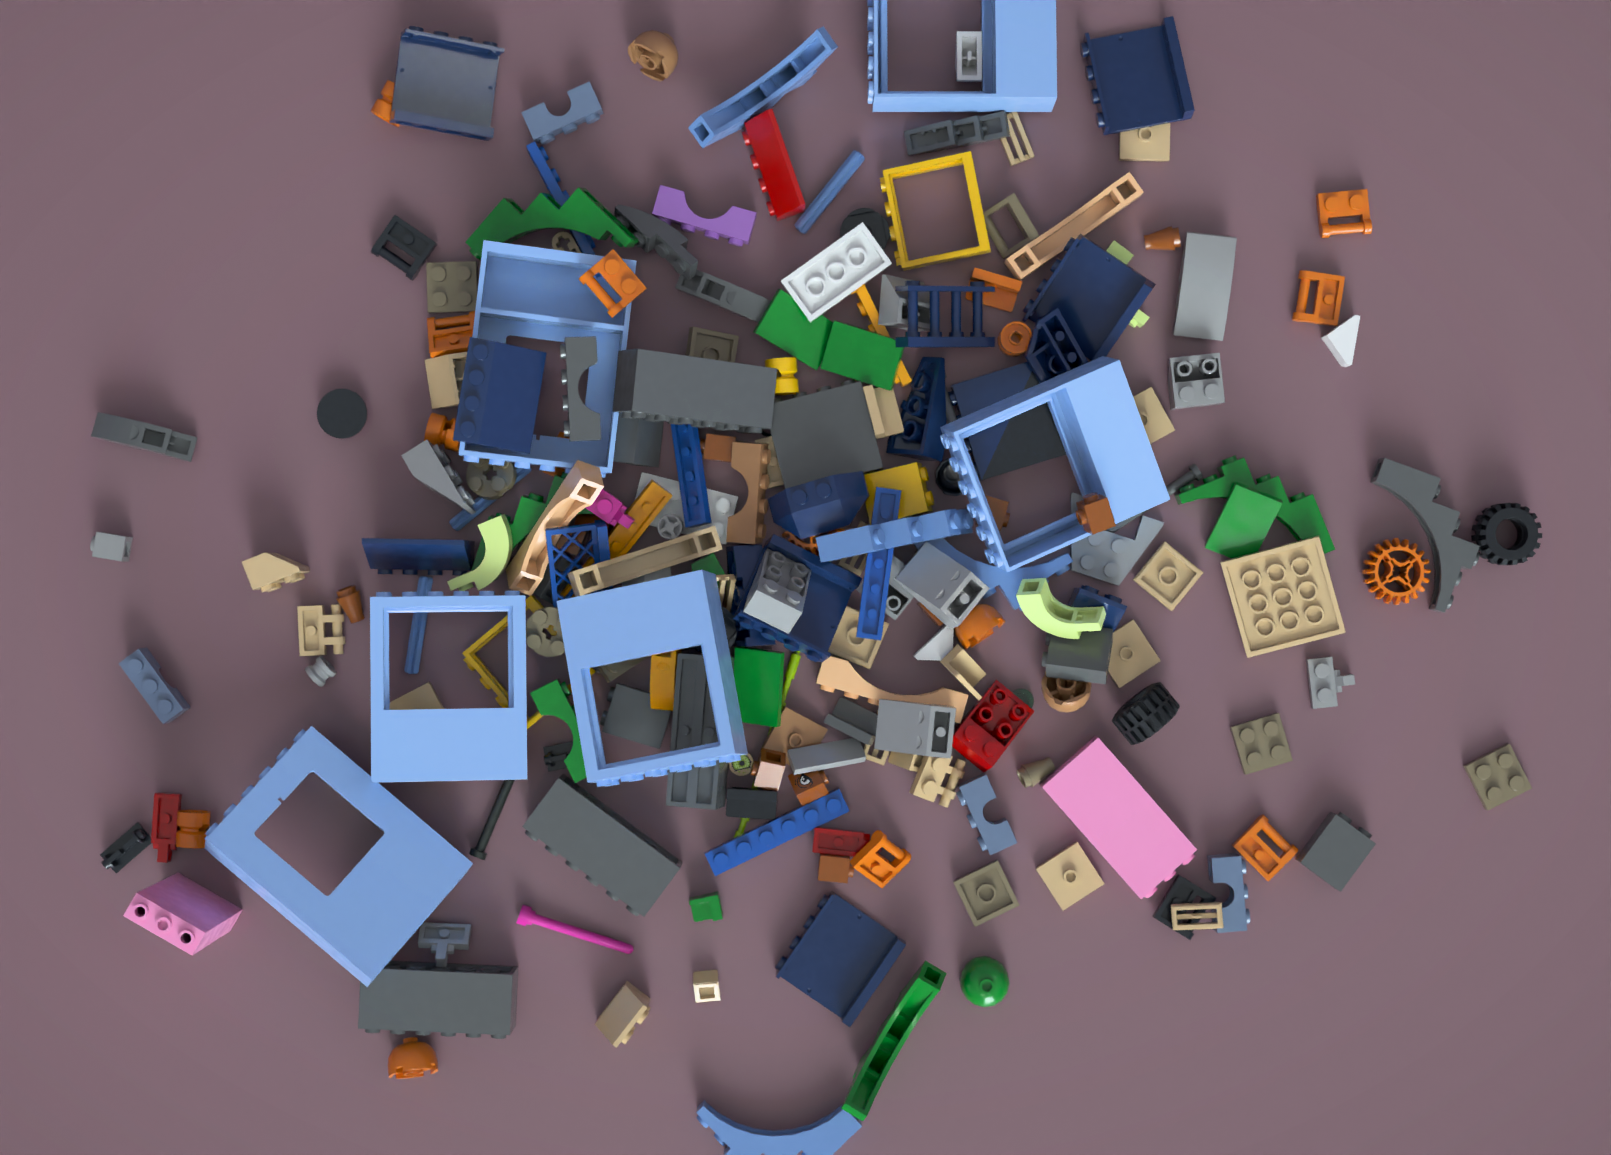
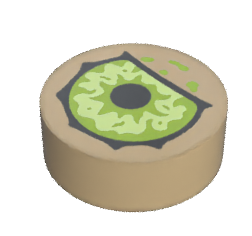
[729,753,754,776]

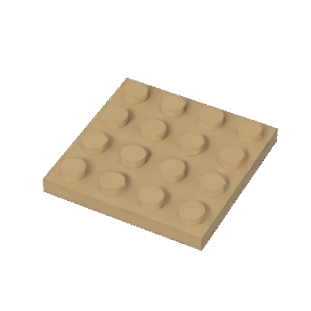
[1221,536,1346,658]

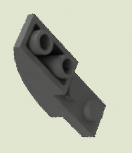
[614,204,698,280]
[675,270,771,323]
[91,412,198,462]

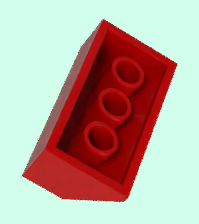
[741,109,805,221]

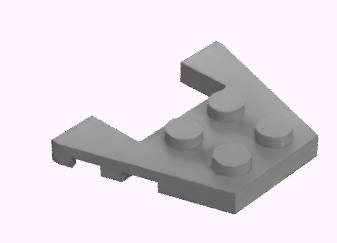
[1070,492,1164,586]

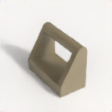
[983,193,1039,259]

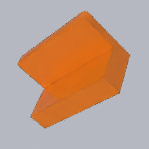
[965,267,1023,312]

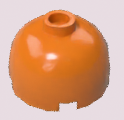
[955,604,1005,650]
[388,1037,438,1079]

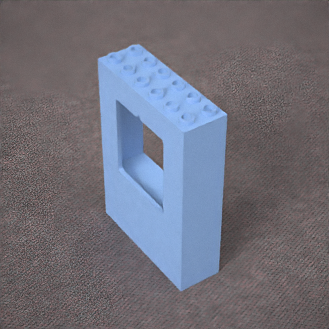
[459,240,637,478]
[204,726,473,987]

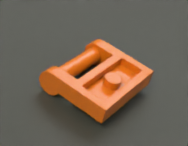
[1316,189,1372,238]
[579,249,647,318]
[1292,270,1345,327]
[427,311,475,358]
[1232,814,1298,881]
[849,830,911,888]

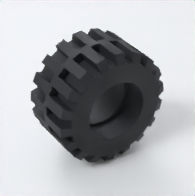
[1471,503,1542,565]
[1112,682,1180,745]

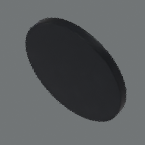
[317,389,367,439]

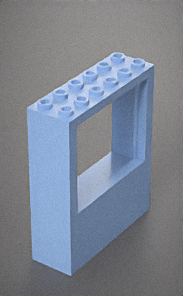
[867,0,1057,112]
[940,356,1170,572]
[556,570,748,787]
[370,591,527,783]

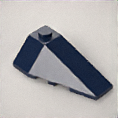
[886,357,946,462]

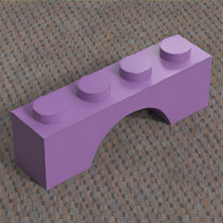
[652,185,757,247]

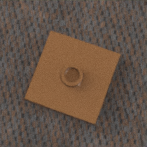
[760,706,828,766]

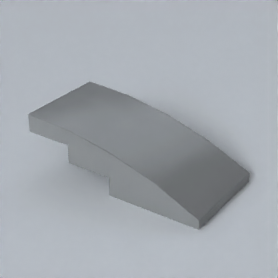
[1173,231,1237,341]

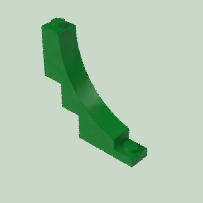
[465,187,639,260]

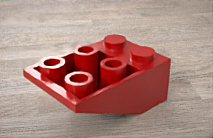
[952,680,1034,773]

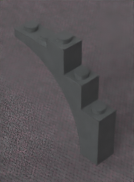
[1370,458,1480,613]

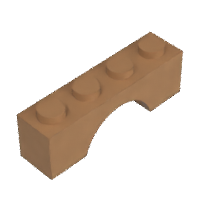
[726,441,771,544]

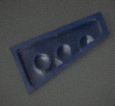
[726,544,776,647]

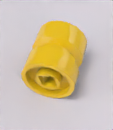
[765,357,799,396]

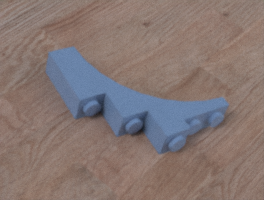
[688,26,838,148]
[816,509,973,562]
[913,538,1073,611]
[696,1100,862,1155]

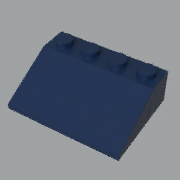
[453,337,547,454]
[362,538,475,576]

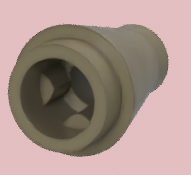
[1016,757,1055,788]

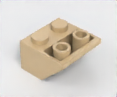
[425,352,467,409]
[242,552,310,593]
[595,981,651,1048]

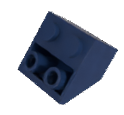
[1067,585,1127,633]

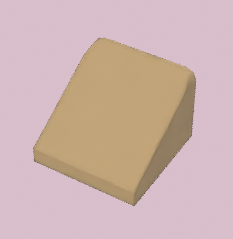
[693,970,720,1003]

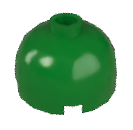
[959,956,1010,1007]

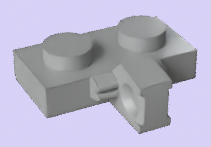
[1306,657,1355,709]
[418,922,472,967]

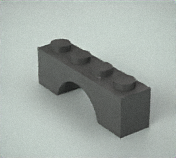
[560,336,601,442]

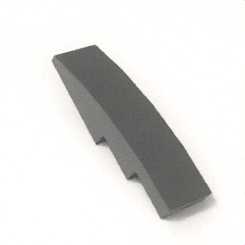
[904,111,1011,156]

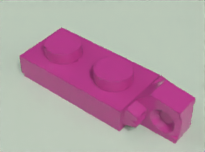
[586,489,635,529]

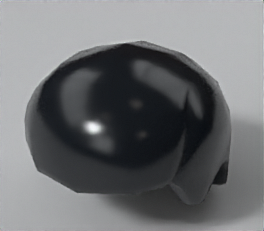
[935,457,962,496]

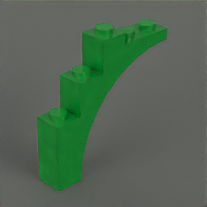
[1175,455,1335,554]
[471,472,593,581]
[841,960,947,1121]

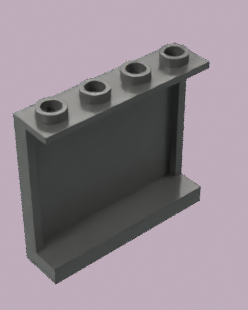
[770,380,883,489]

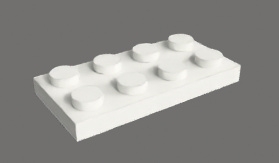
[781,222,892,323]
[635,472,738,545]

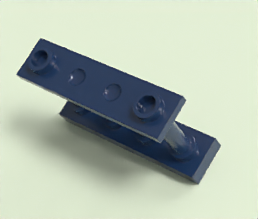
[895,281,995,347]

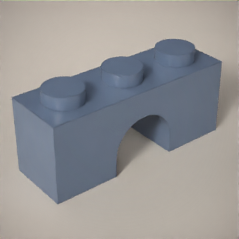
[521,81,604,145]
[118,648,191,724]
[956,773,1018,855]
[1207,853,1250,933]

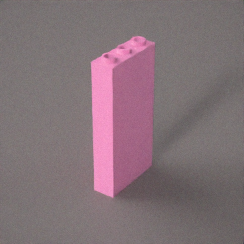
[1040,736,1197,899]
[123,873,242,955]

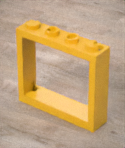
[880,151,991,271]
[462,595,596,729]

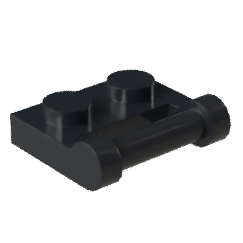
[371,215,437,281]
[1152,874,1216,940]

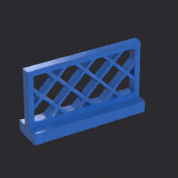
[545,519,613,607]

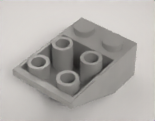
[401,440,476,515]
[894,541,990,629]
[743,548,812,634]
[874,699,956,759]

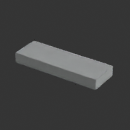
[787,738,866,775]

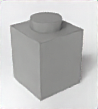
[90,532,133,562]

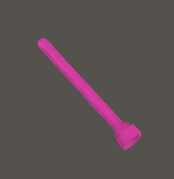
[517,905,633,954]

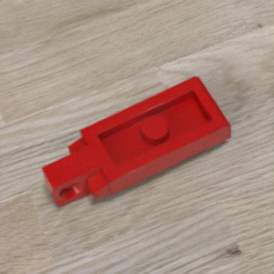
[151,792,182,863]
[812,827,882,857]

